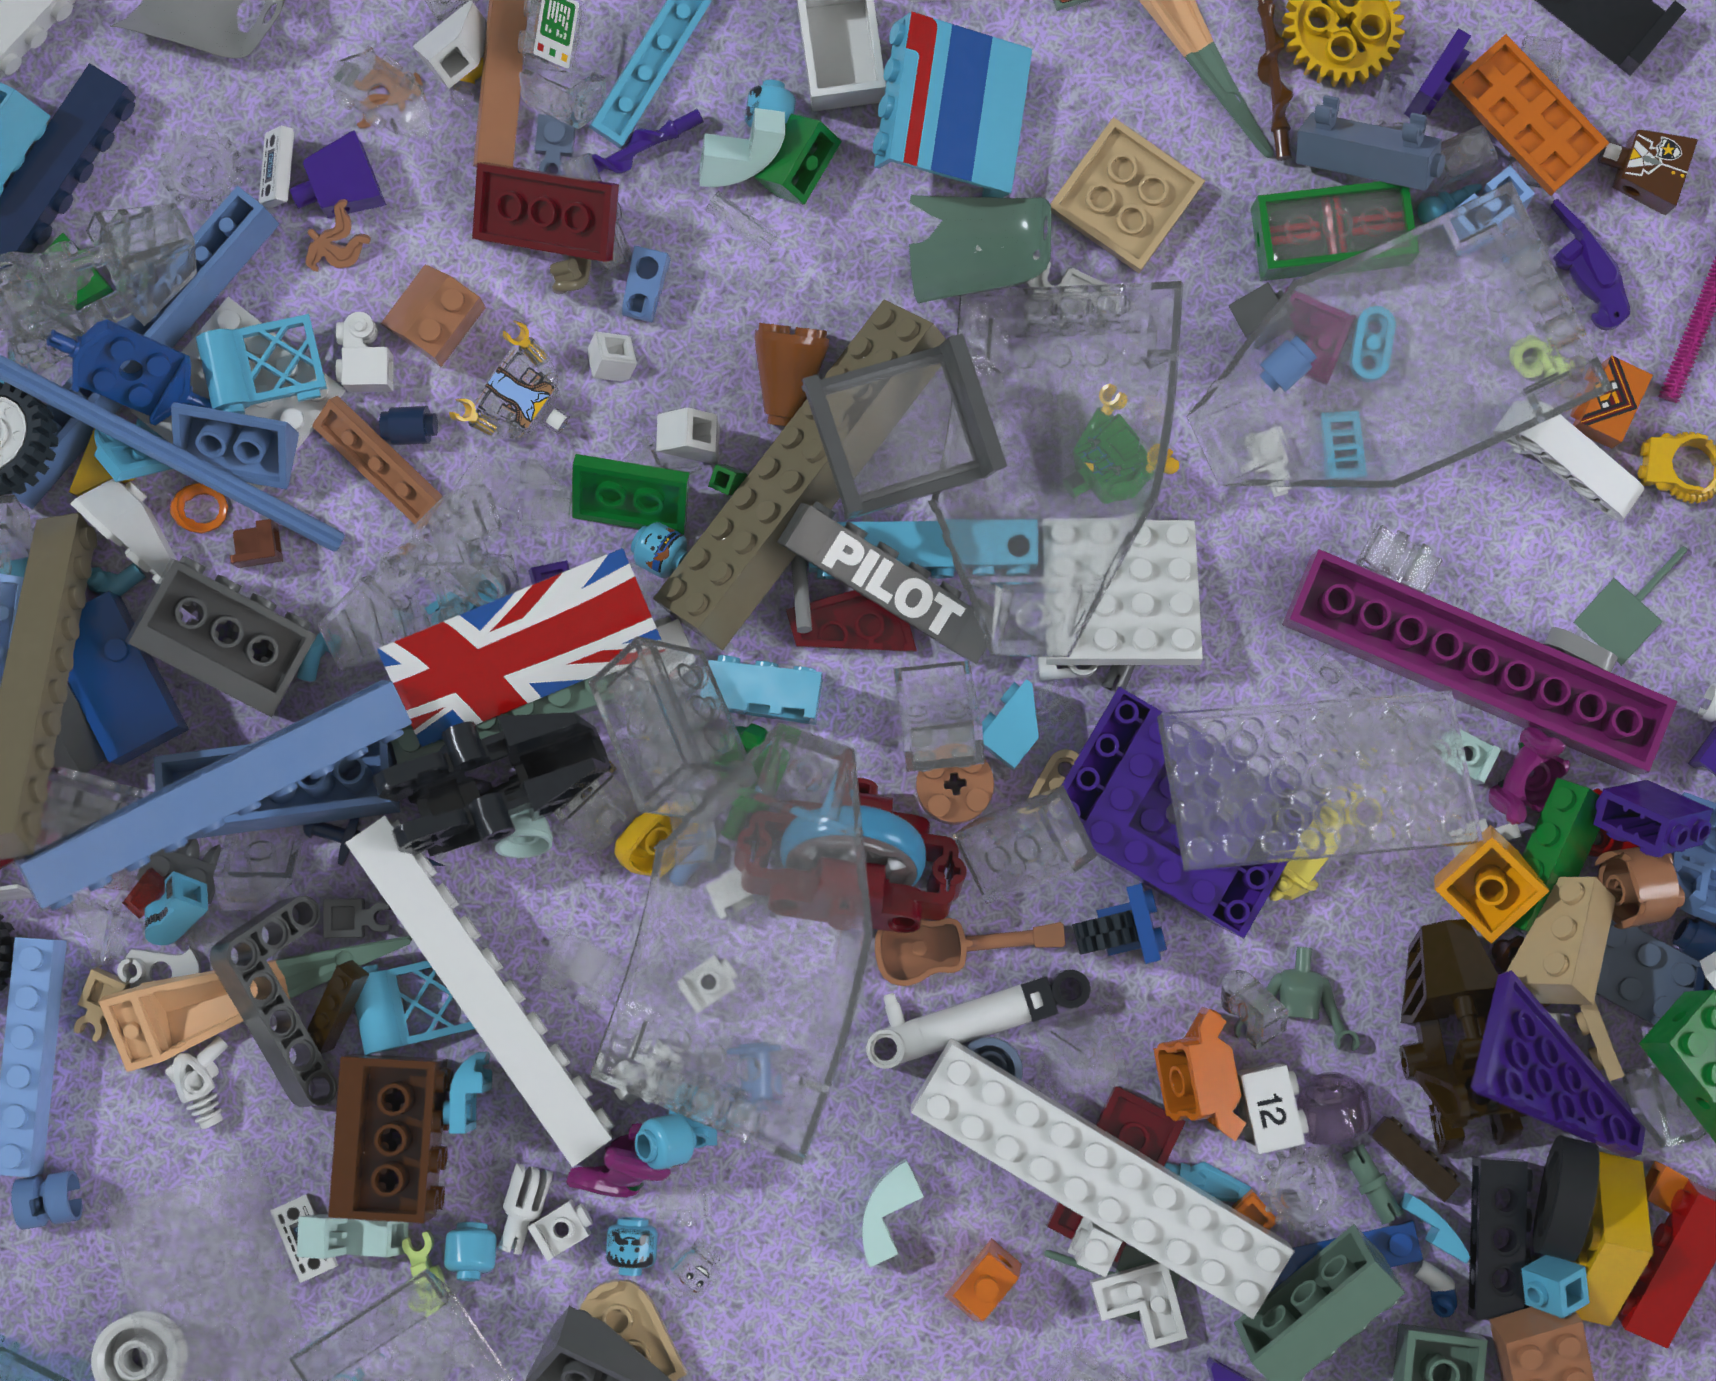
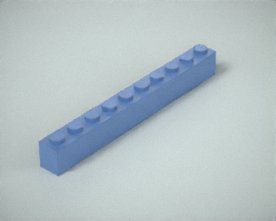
[12,185,280,509]
[15,680,412,911]

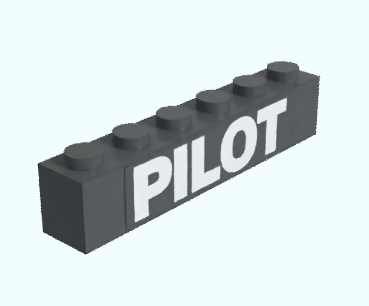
[777,501,1000,664]

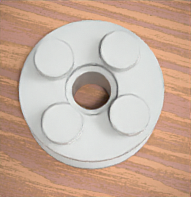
[91,1311,188,1381]

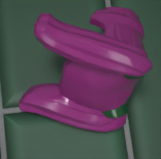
[1489,727,1570,825]
[566,1123,671,1198]

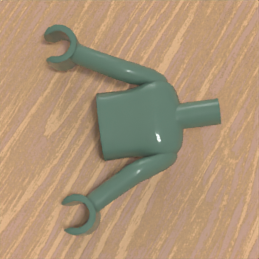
[1234,947,1360,1051]

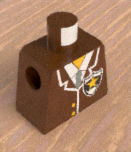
[1598,130,1698,215]

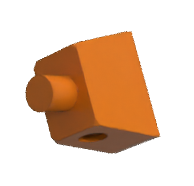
[944,1238,1022,1322]

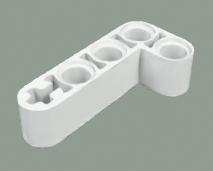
[1494,402,1645,522]

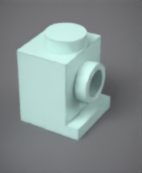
[1434,728,1501,785]

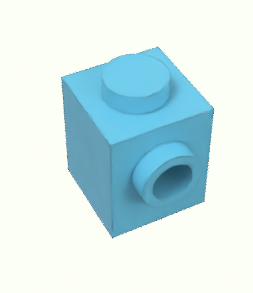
[1521,1255,1590,1318]

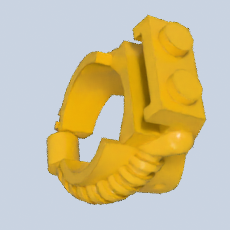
[1638,432,1716,504]

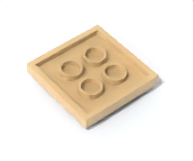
[1050,117,1206,274]

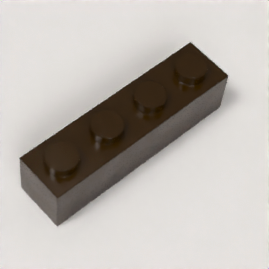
[307,960,370,1054]
[1368,1116,1461,1202]

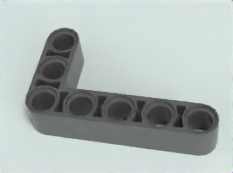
[210,896,337,1107]

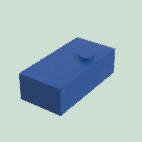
[68,591,189,766]

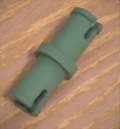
[1341,1143,1404,1225]

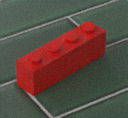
[1617,1179,1716,1349]

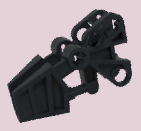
[372,712,611,857]

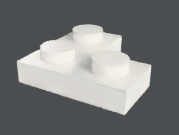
[1089,1261,1188,1349]

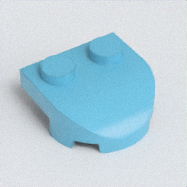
[443,1052,493,1134]

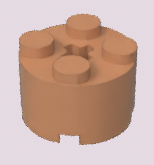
[915,745,994,825]
[1594,846,1685,929]

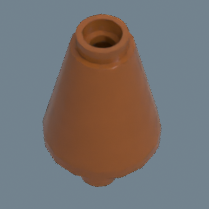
[754,323,830,426]

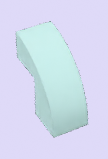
[699,108,785,187]
[862,1159,924,1268]
[297,1214,409,1259]

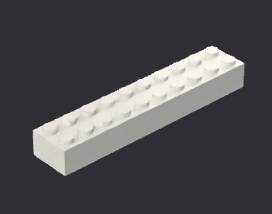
[345,816,615,1167]
[911,1038,1294,1319]

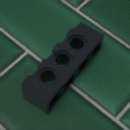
[1468,1156,1533,1320]

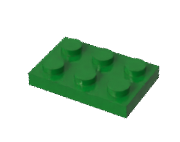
[572,454,690,535]

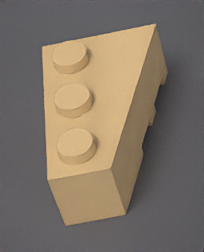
[1506,877,1616,1005]

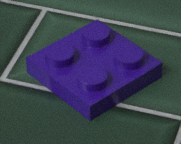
[1404,28,1471,118]

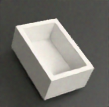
[797,0,886,112]

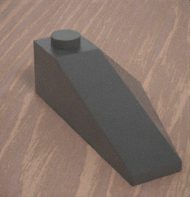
[526,1306,672,1381]

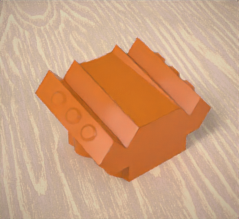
[1153,1007,1246,1142]

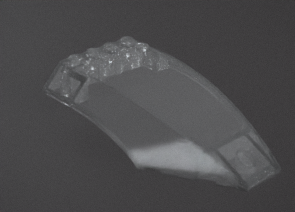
[1186,181,1613,488]
[928,281,1183,657]
[589,722,873,1165]

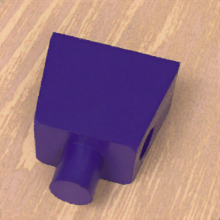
[289,130,386,218]

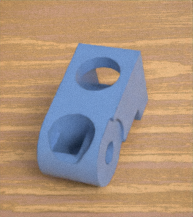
[622,245,671,323]

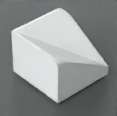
[588,331,637,381]

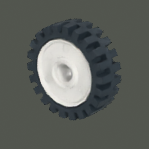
[0,382,59,499]

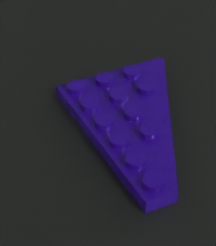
[1471,970,1646,1158]

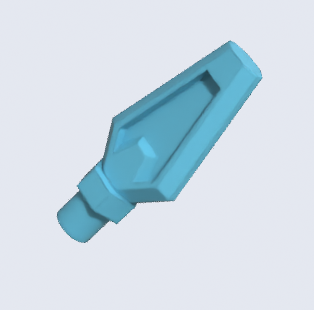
[1164,1162,1251,1202]

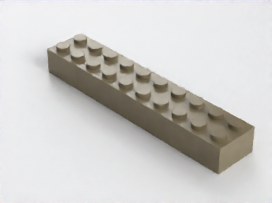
[653,300,946,651]

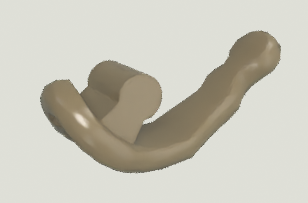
[550,256,591,294]

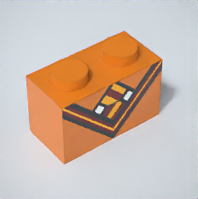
[1570,355,1653,449]

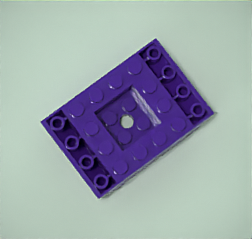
[1041,687,1321,939]

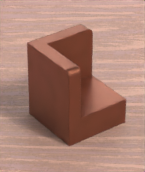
[230,519,283,568]

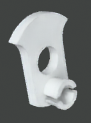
[117,947,201,988]

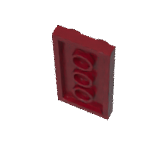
[472,162,619,262]
[1046,1085,1186,1263]

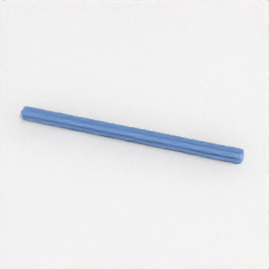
[0,355,345,552]

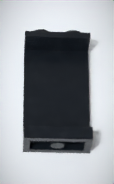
[1535,0,1687,76]

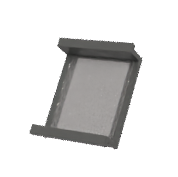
[801,333,1007,521]

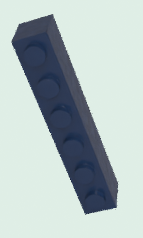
[0,63,136,282]

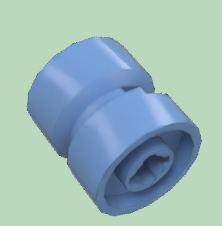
[11,1170,83,1230]

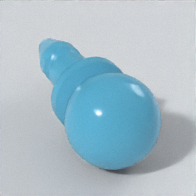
[1417,184,1482,226]

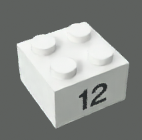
[1237,1062,1309,1154]

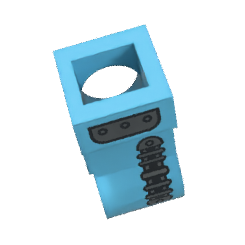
[145,871,208,945]

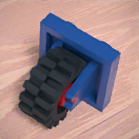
[1072,883,1167,964]

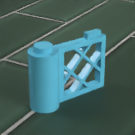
[196,314,327,414]
[354,961,475,1055]

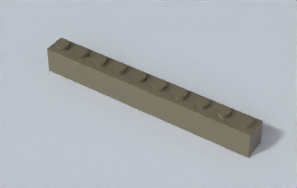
[0,512,97,859]

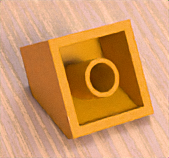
[1434,825,1549,944]

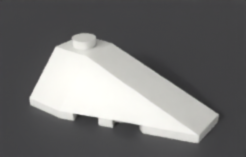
[70,479,199,618]

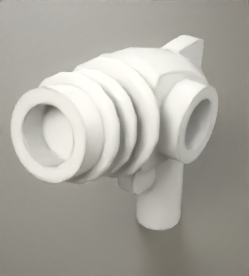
[165,1036,228,1130]

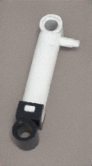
[866,969,1091,1069]

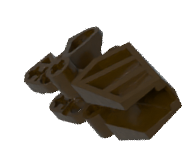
[1399,919,1527,1155]

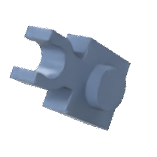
[534,114,577,175]

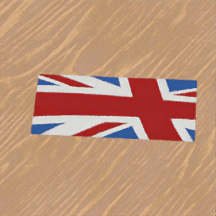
[377,548,664,747]

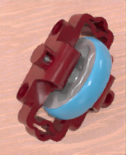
[735,778,967,933]

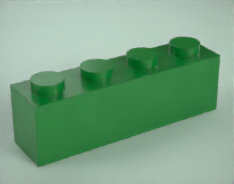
[1510,778,1600,935]

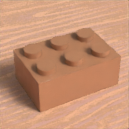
[1489,1307,1594,1381]

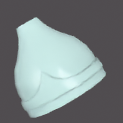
[494,809,553,858]

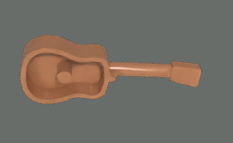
[875,918,1066,986]

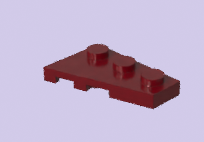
[786,590,917,652]

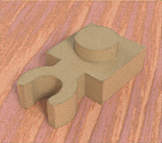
[74,967,131,1042]

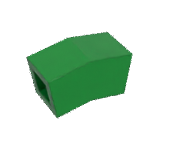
[708,464,748,496]

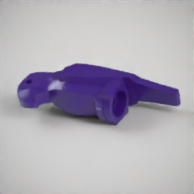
[1551,199,1630,331]

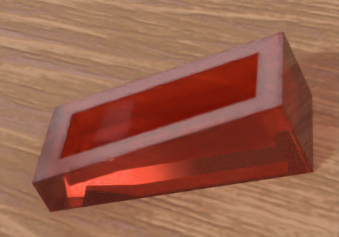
[122,867,165,919]

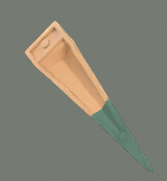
[1139,0,1273,158]
[99,936,412,1072]

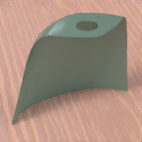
[909,195,1052,303]

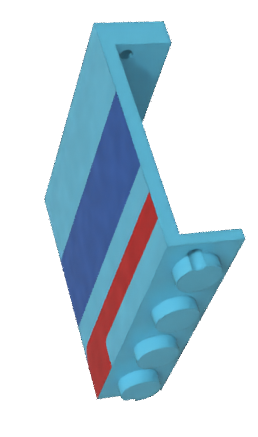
[873,11,1032,198]

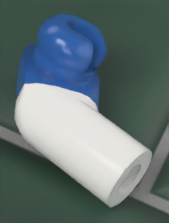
[1413,1259,1458,1318]

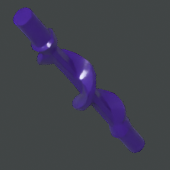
[570,109,704,179]

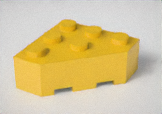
[1571,1151,1653,1327]

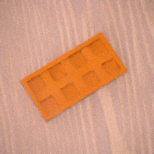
[1448,34,1609,196]

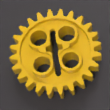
[1282,0,1405,88]

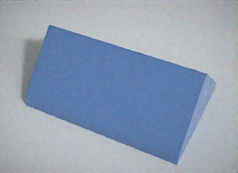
[171,402,299,490]

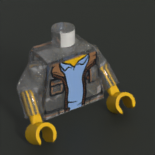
[449,320,570,440]

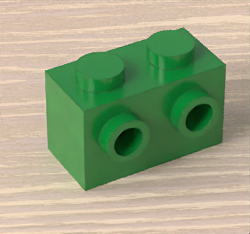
[754,113,842,205]

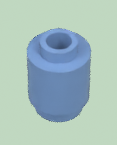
[1259,335,1317,392]

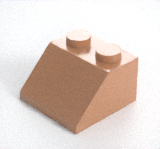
[380,264,486,367]

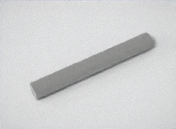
[791,554,812,633]

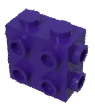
[1593,780,1713,857]

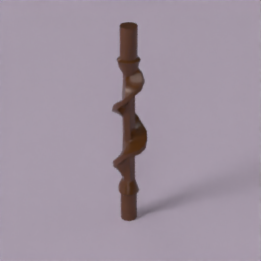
[1257,0,1293,161]

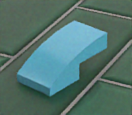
[1399,1192,1470,1264]

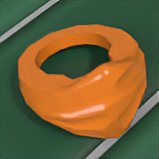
[170,483,229,534]

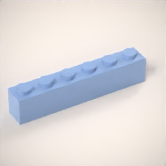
[0,937,67,1177]

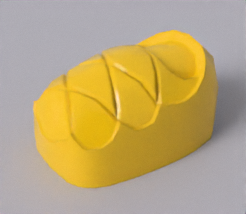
[614,797,696,876]

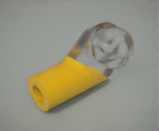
[450,58,483,107]

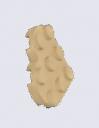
[580,1279,688,1381]

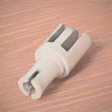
[498,1163,553,1254]

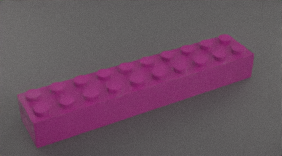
[1282,549,1678,775]

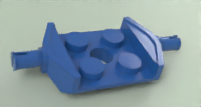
[46,319,212,426]

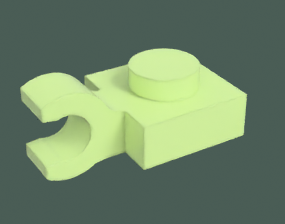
[402,1230,446,1305]

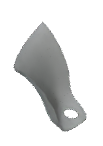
[110,0,285,59]

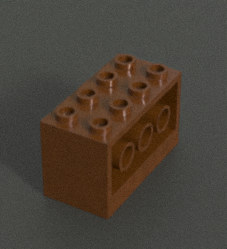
[328,1054,454,1223]

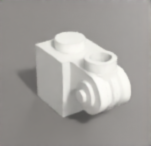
[336,312,394,392]

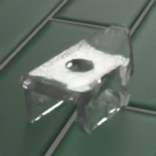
[327,45,434,138]

